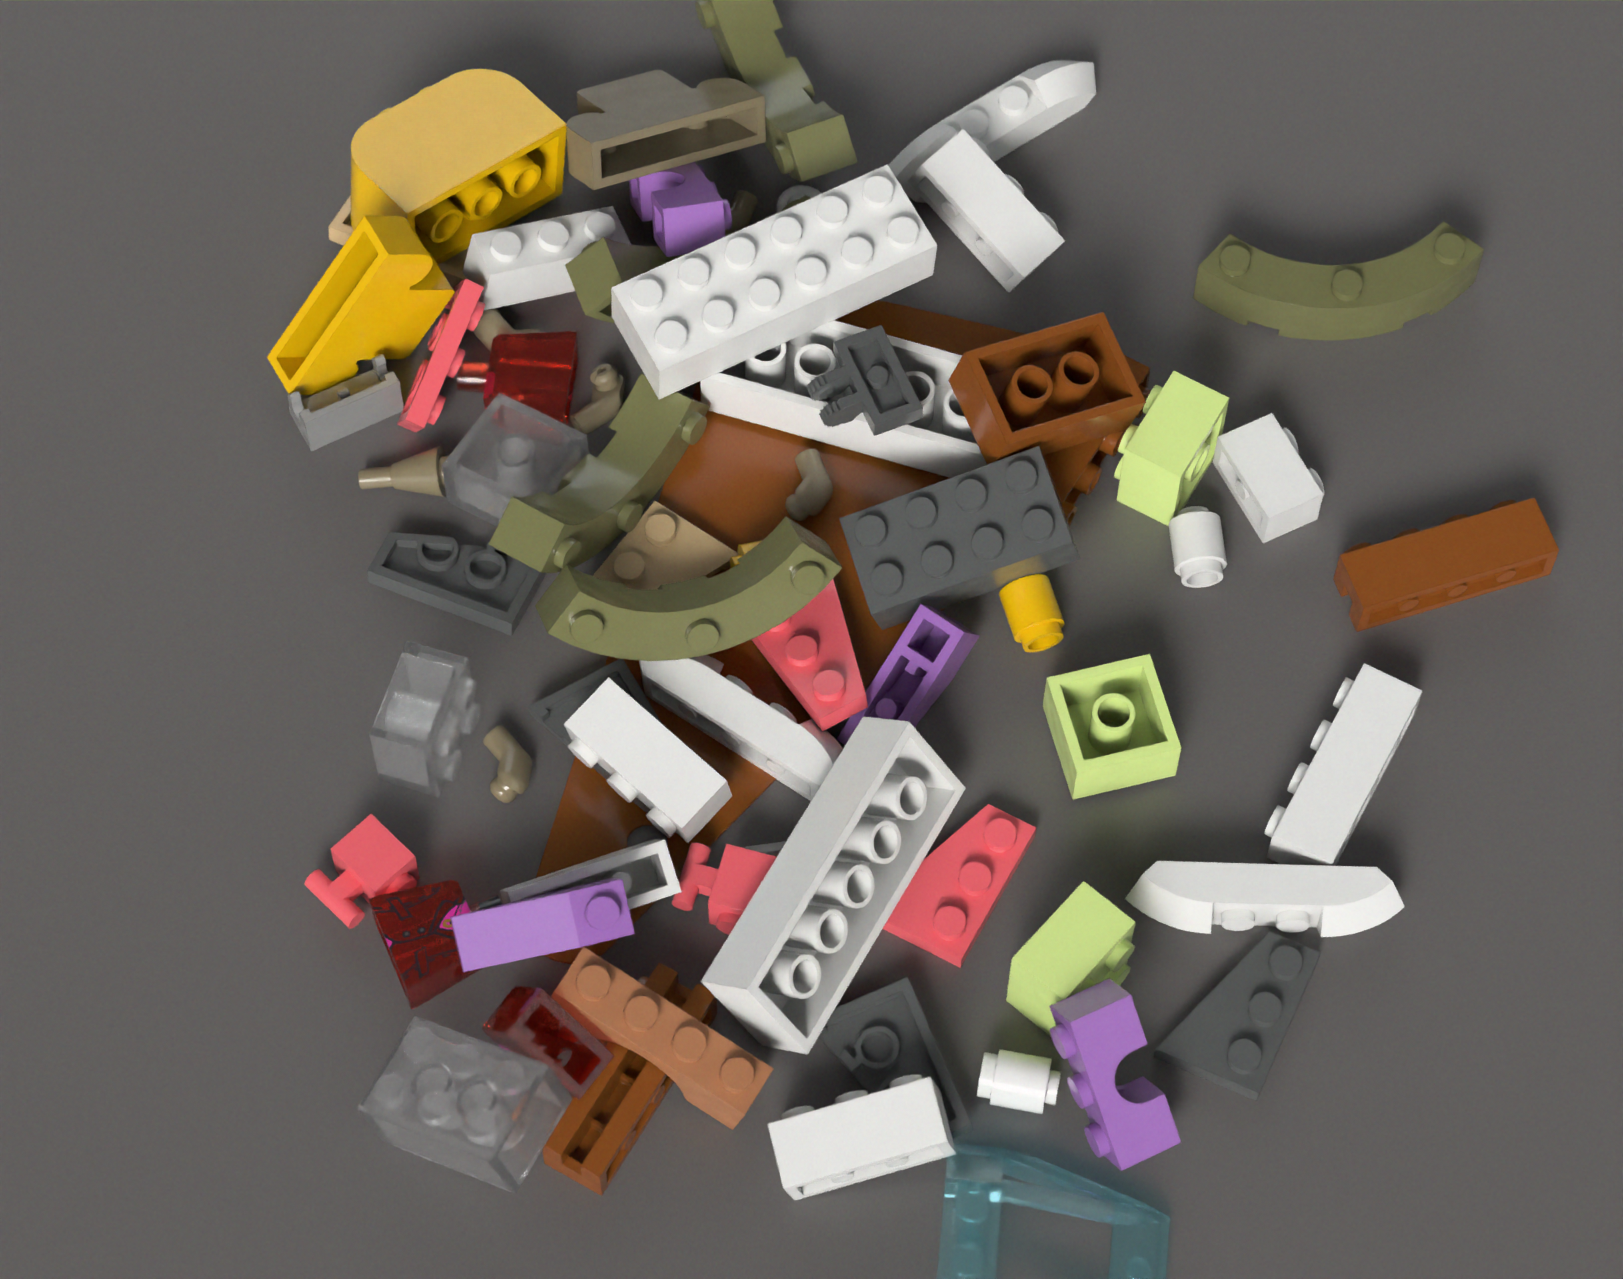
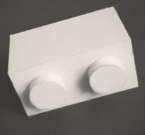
[1213,413,1325,543]

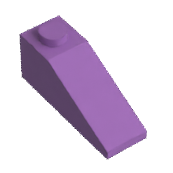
[836,604,980,745]
[450,878,635,972]

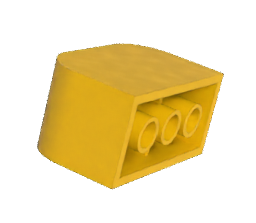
[350,69,566,265]

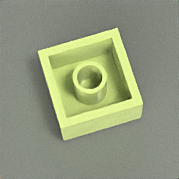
[1114,371,1229,526]
[1043,654,1181,800]
[1006,881,1136,1037]

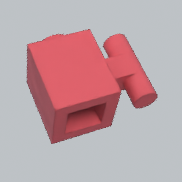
[304,814,420,929]
[672,843,777,935]

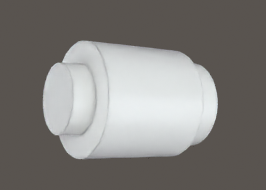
[1168,506,1227,588]
[977,1049,1061,1114]

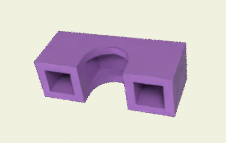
[629,162,732,257]
[1049,978,1181,1171]

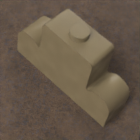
[566,70,766,190]

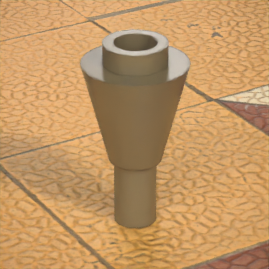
[358,446,457,497]

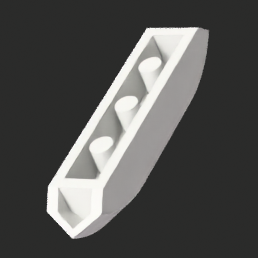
[889,60,1096,203]
[639,655,843,801]
[1125,861,1405,937]

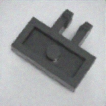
[806,325,923,436]

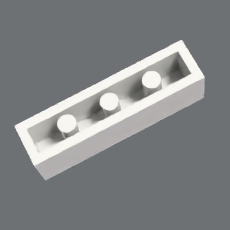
[1264,663,1422,866]

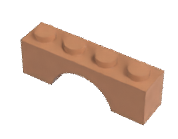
[545,947,774,1130]

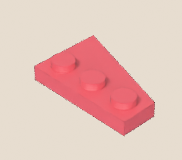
[397,278,485,433]
[751,579,868,732]
[883,804,1036,968]

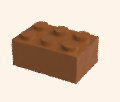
[948,312,1146,465]

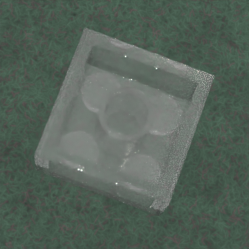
[441,393,589,526]
[370,641,480,798]

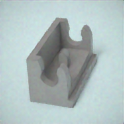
[288,354,404,451]

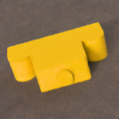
[267,215,455,395]

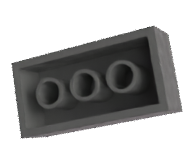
[839,446,1081,630]

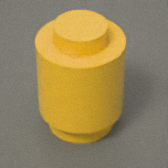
[999,574,1065,652]

